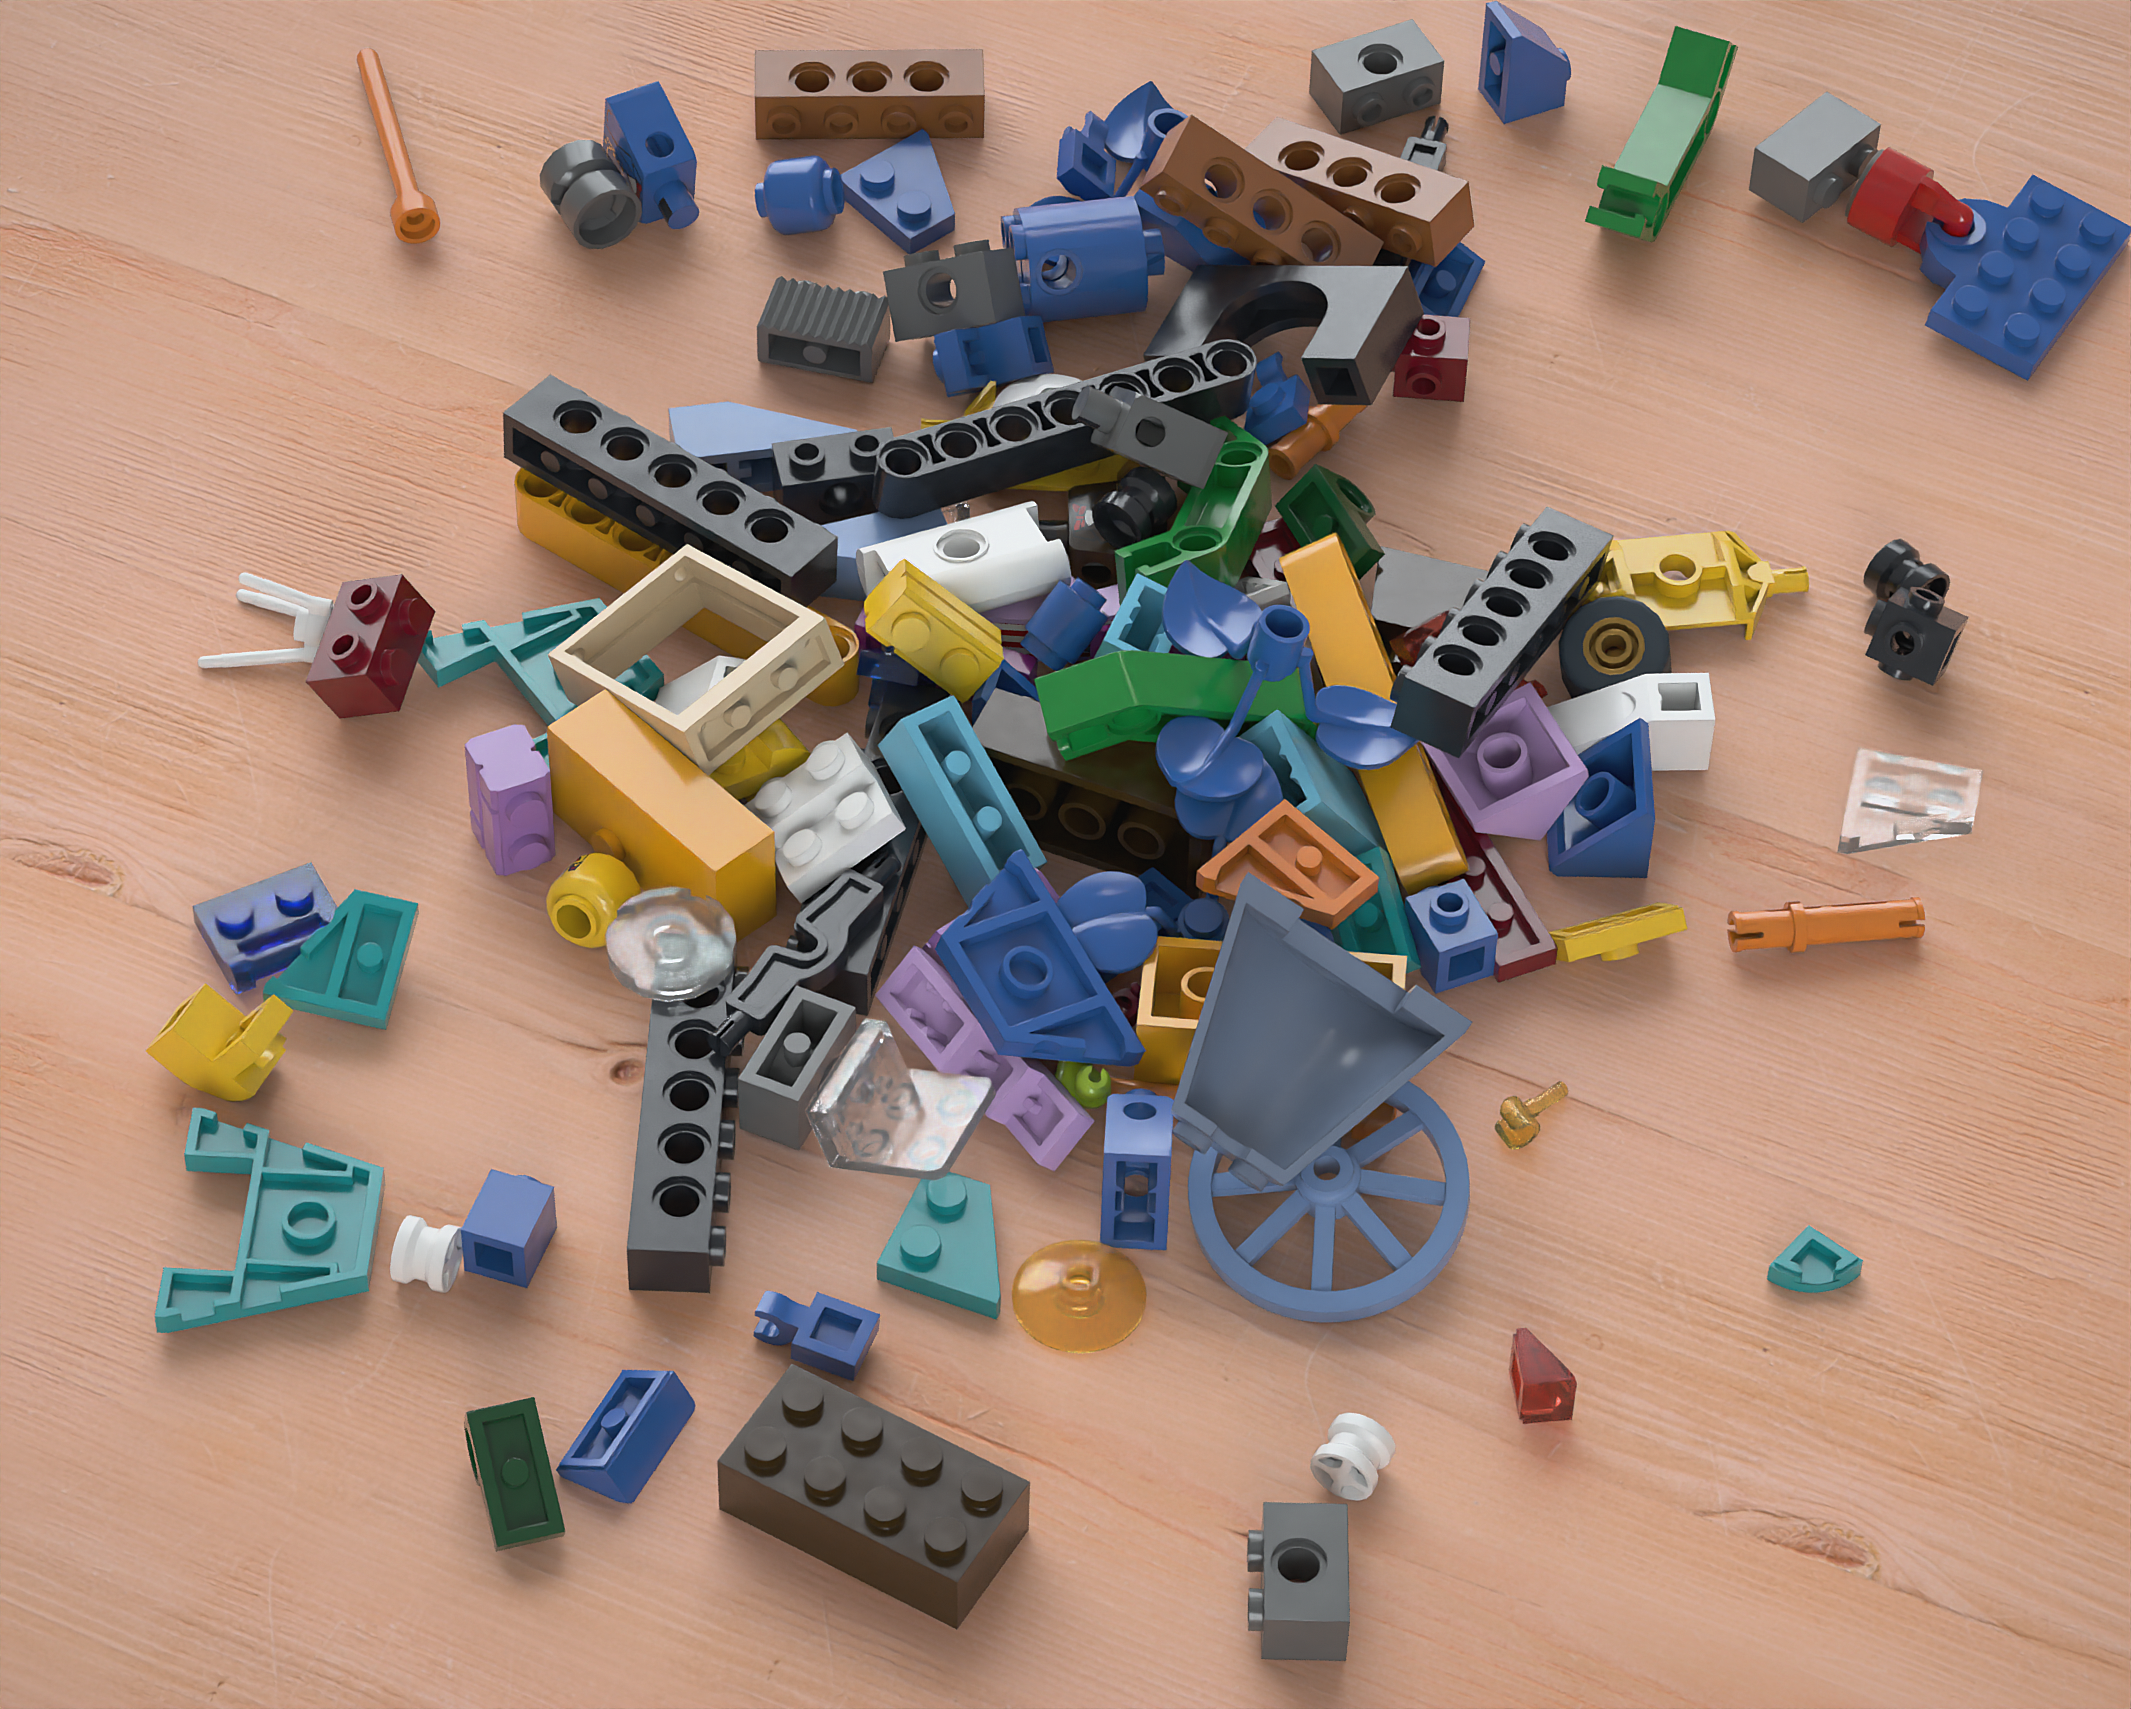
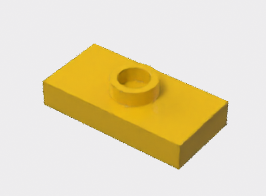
[1548,902,1688,962]

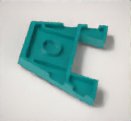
[417,598,664,770]
[154,1108,385,1333]

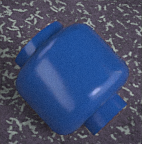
[755,155,845,235]

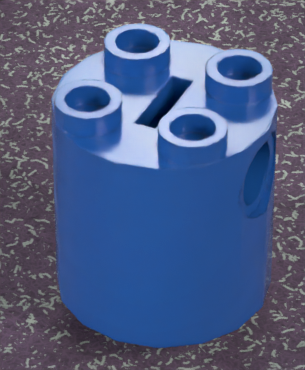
[1001,196,1165,322]

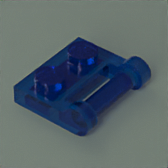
[192,862,337,995]

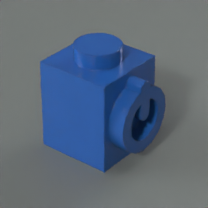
[1405,879,1498,994]

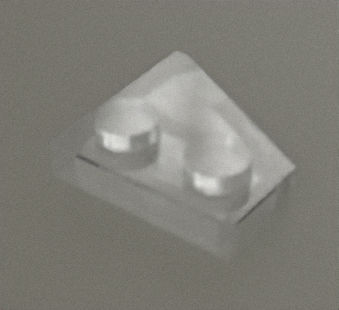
[1837,748,1983,854]

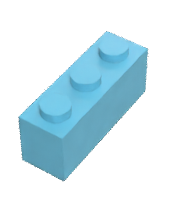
[878,695,1047,908]

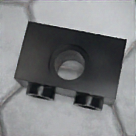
[772,427,894,525]

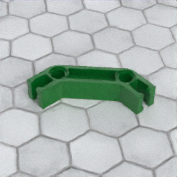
[1585,26,1738,243]
[1115,415,1272,606]
[1034,650,1319,761]

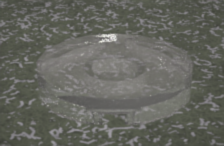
[605,887,737,1002]

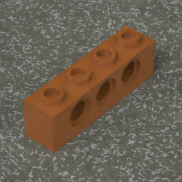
[755,49,985,140]
[1139,115,1384,266]
[1245,117,1474,267]

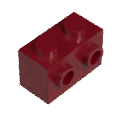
[306,574,436,719]

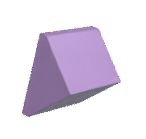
[1421,682,1589,841]

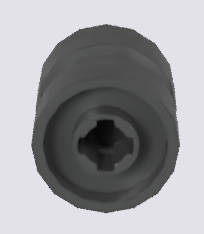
[539,140,642,249]

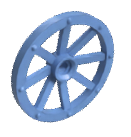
[1188,1081,1470,1323]

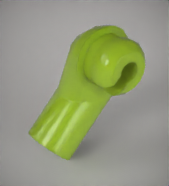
[1055,1060,1111,1109]

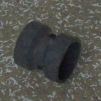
[1092,466,1177,549]
[1863,539,1950,599]

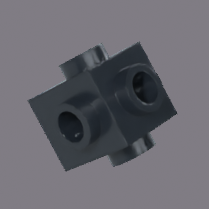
[1864,587,1969,686]

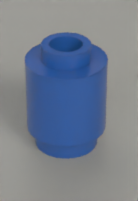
[1020,577,1110,671]

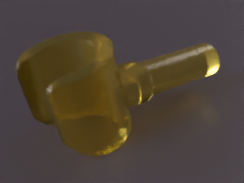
[1494,1081,1569,1150]

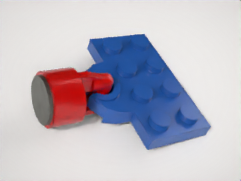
[1845,147,2131,381]

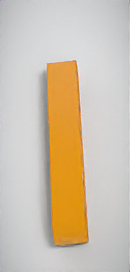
[514,468,859,706]
[1279,532,1470,896]

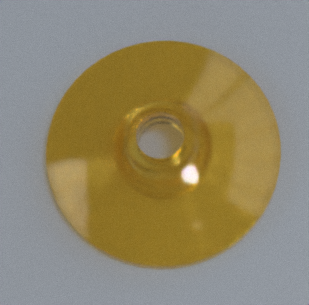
[1012,1240,1147,1353]

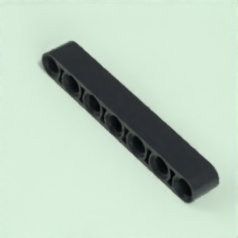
[872,339,1257,519]

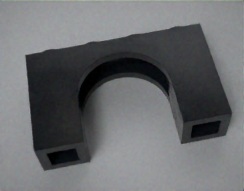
[1143,265,1424,405]

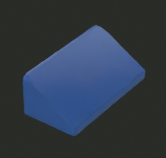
[1408,242,1486,317]
[556,1370,696,1504]

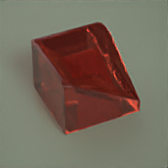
[1509,1328,1577,1424]

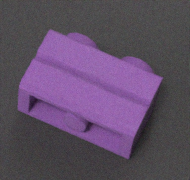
[465,724,556,876]

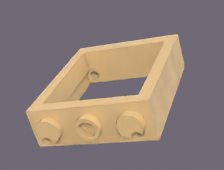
[548,544,844,775]

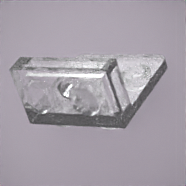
[805,1019,996,1180]

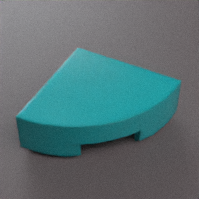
[1767,1225,1863,1293]

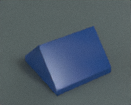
[1547,718,1655,878]

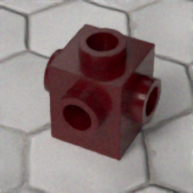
[1391,314,1470,402]

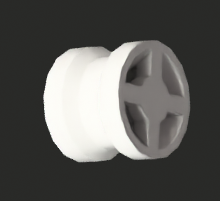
[390,1215,463,1293]
[1310,1413,1396,1501]

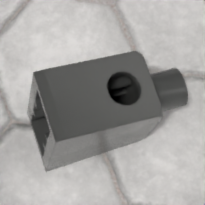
[1072,386,1228,489]

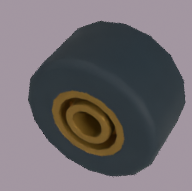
[1558,596,1672,699]

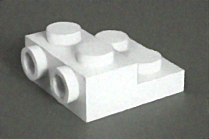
[744,732,906,903]

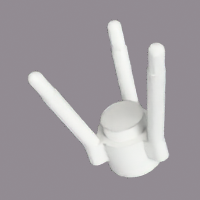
[198,572,334,668]

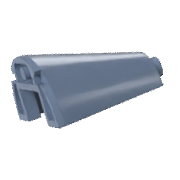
[1171,872,1472,1192]

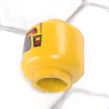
[546,852,642,948]

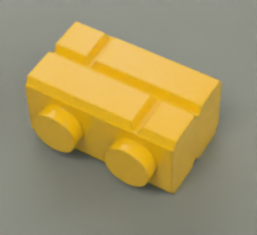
[864,558,1004,703]

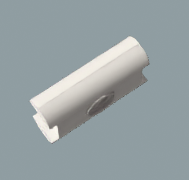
[856,501,1071,613]

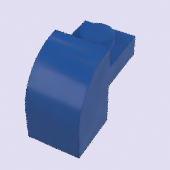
[933,315,1055,397]

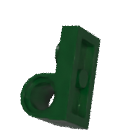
[1275,464,1385,580]
[464,1397,566,1552]

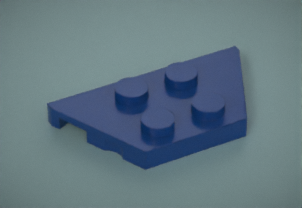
[935,849,1146,1067]

